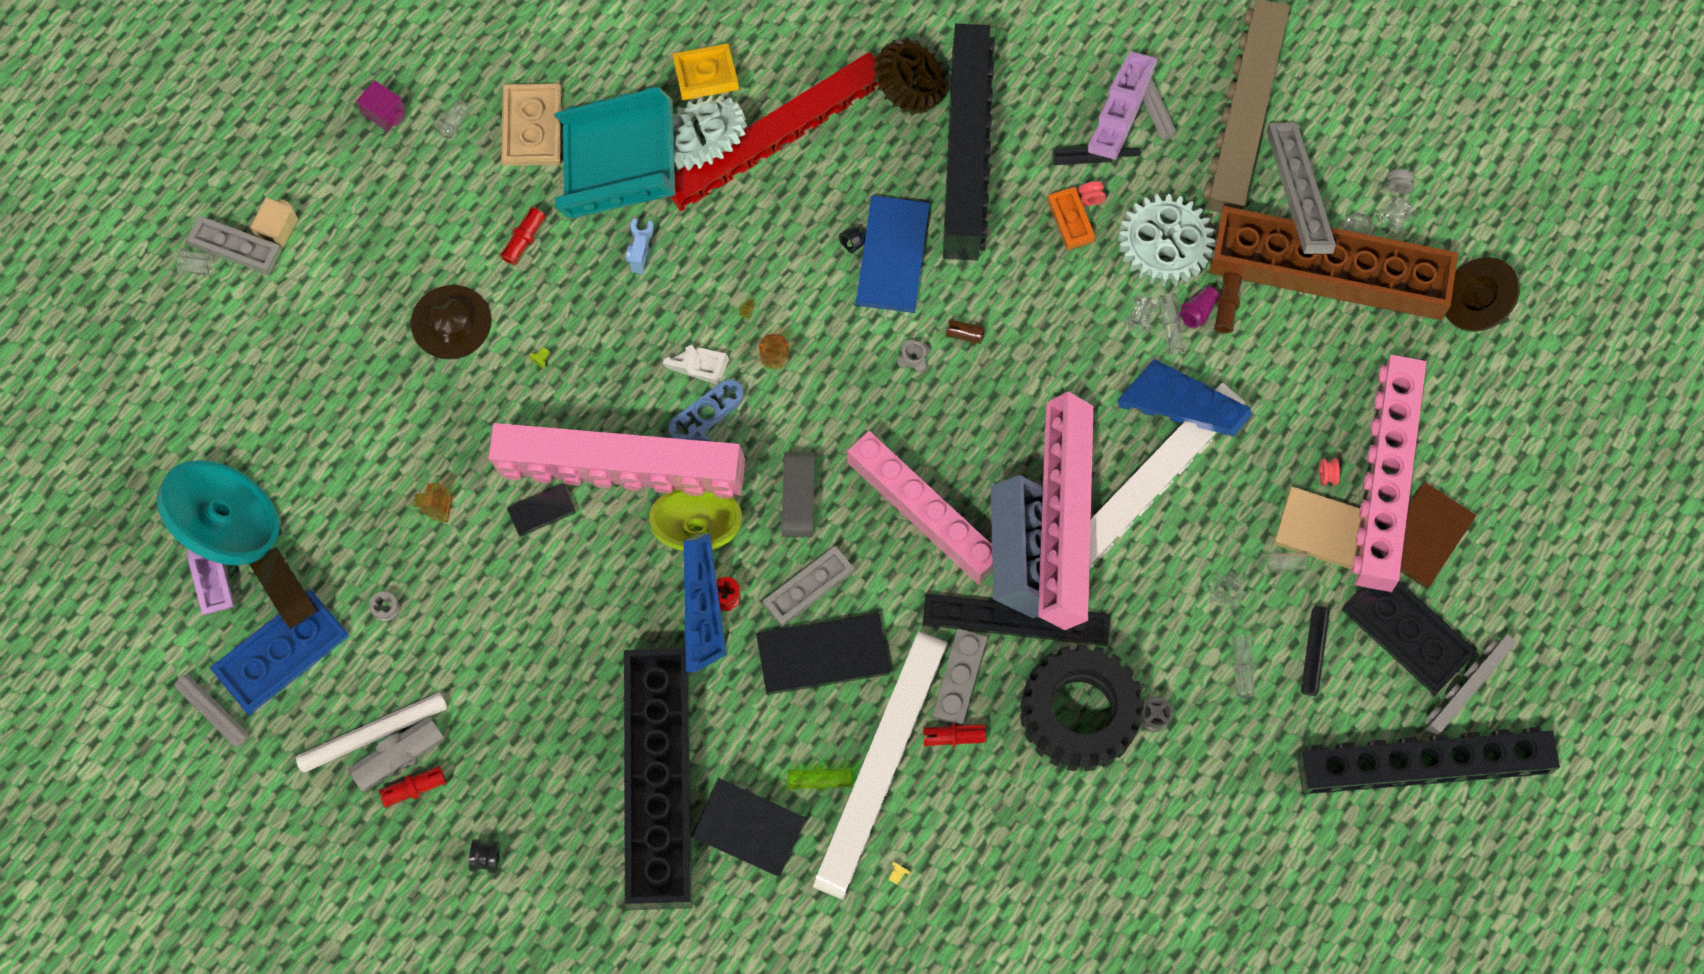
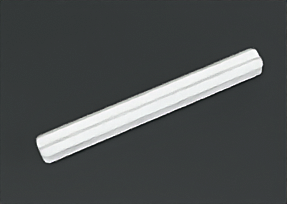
[296,693,447,773]

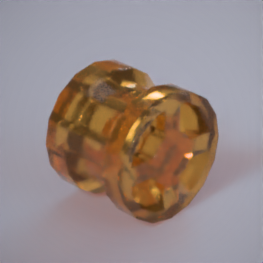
[759,334,789,370]

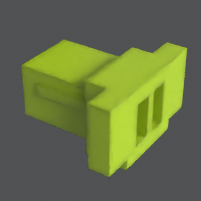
[529,347,550,369]

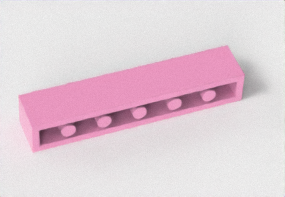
[847,431,993,585]

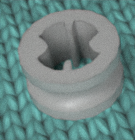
[1387,169,1414,194]
[369,591,399,622]

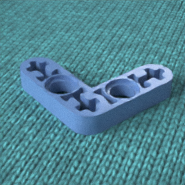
[669,380,743,442]

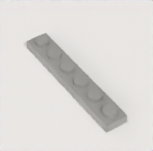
[1266,123,1336,254]

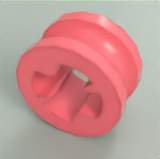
[1078,181,1106,206]
[1319,458,1340,486]

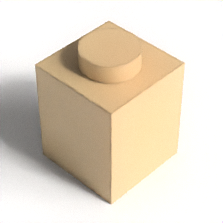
[250,198,298,249]

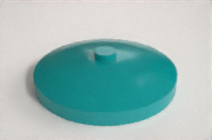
[156,460,279,565]

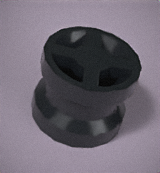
[469,839,500,874]

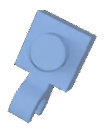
[626,218,654,274]

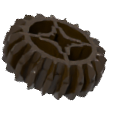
[872,37,948,115]

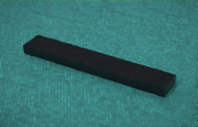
[922,594,1111,646]

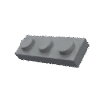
[186,216,282,275]
[762,546,855,628]
[932,629,987,726]

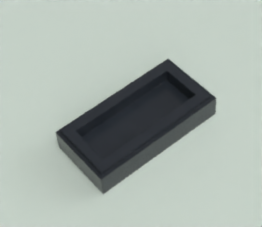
[507,484,576,537]

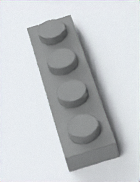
[1424,634,1517,737]

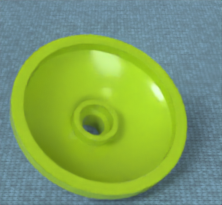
[649,490,742,551]

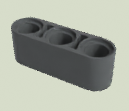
[782,452,815,538]

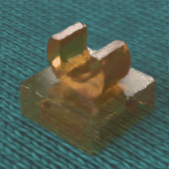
[413,483,453,523]

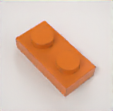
[1047,187,1096,250]

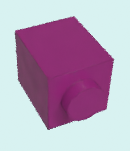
[356,80,406,132]

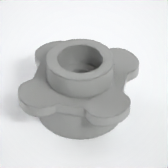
[897,340,930,372]

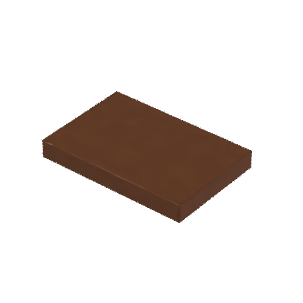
[1375,482,1477,589]

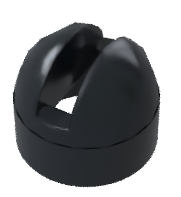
[839,227,865,253]

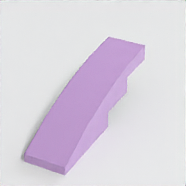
[1088,51,1157,160]
[187,549,234,616]

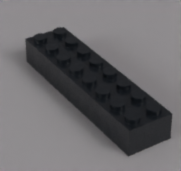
[943,23,995,261]
[624,648,692,911]

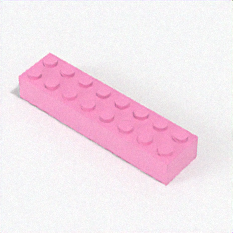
[488,423,745,499]

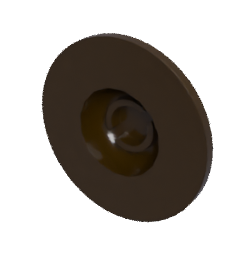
[1445,257,1520,332]
[411,285,491,359]

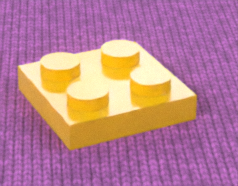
[672,43,739,100]

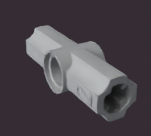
[347,716,444,793]

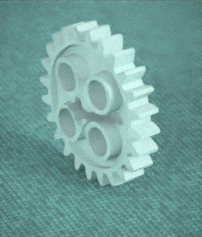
[673,95,747,170]
[1118,194,1215,286]

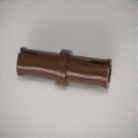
[1214,272,1242,334]

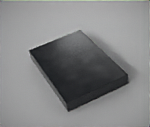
[691,778,806,877]

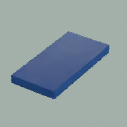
[856,195,930,313]
[210,589,350,716]

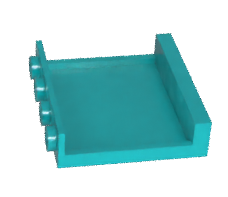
[554,87,675,218]

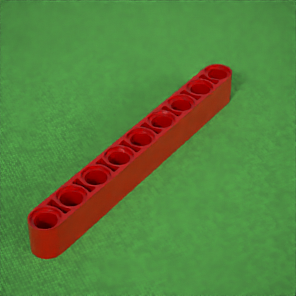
[669,52,879,211]

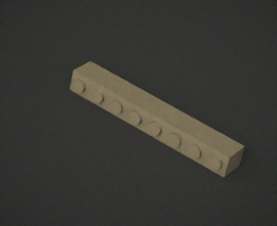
[1203,0,1290,213]

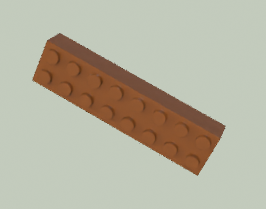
[1208,206,1458,320]

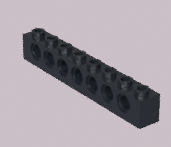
[1297,727,1560,795]

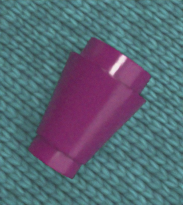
[1179,286,1219,329]

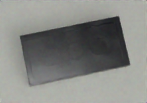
[1342,581,1477,696]
[756,613,890,695]

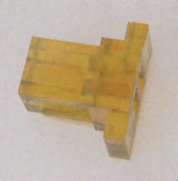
[740,298,754,320]

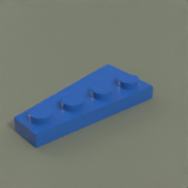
[1117,359,1252,437]
[683,533,727,672]

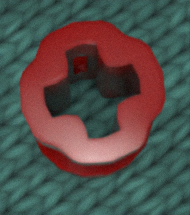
[716,577,740,611]

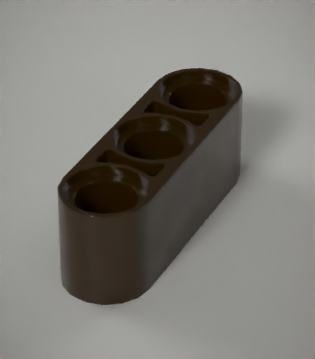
[249,547,318,630]

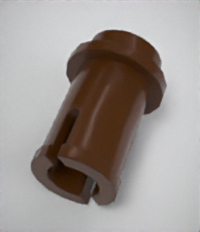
[946,319,985,346]

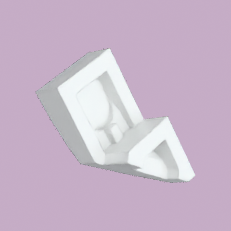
[663,344,729,385]

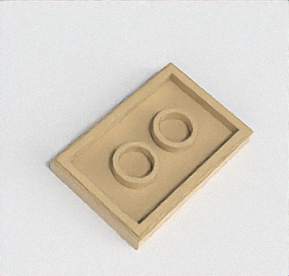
[501,83,561,166]
[1273,486,1378,570]

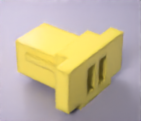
[889,862,910,885]

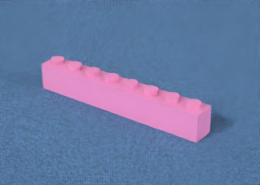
[1038,392,1093,630]

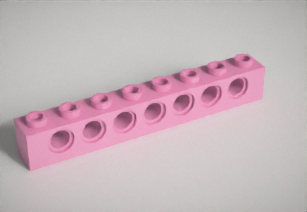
[1352,355,1427,592]

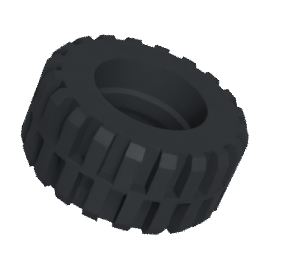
[1020,645,1144,772]

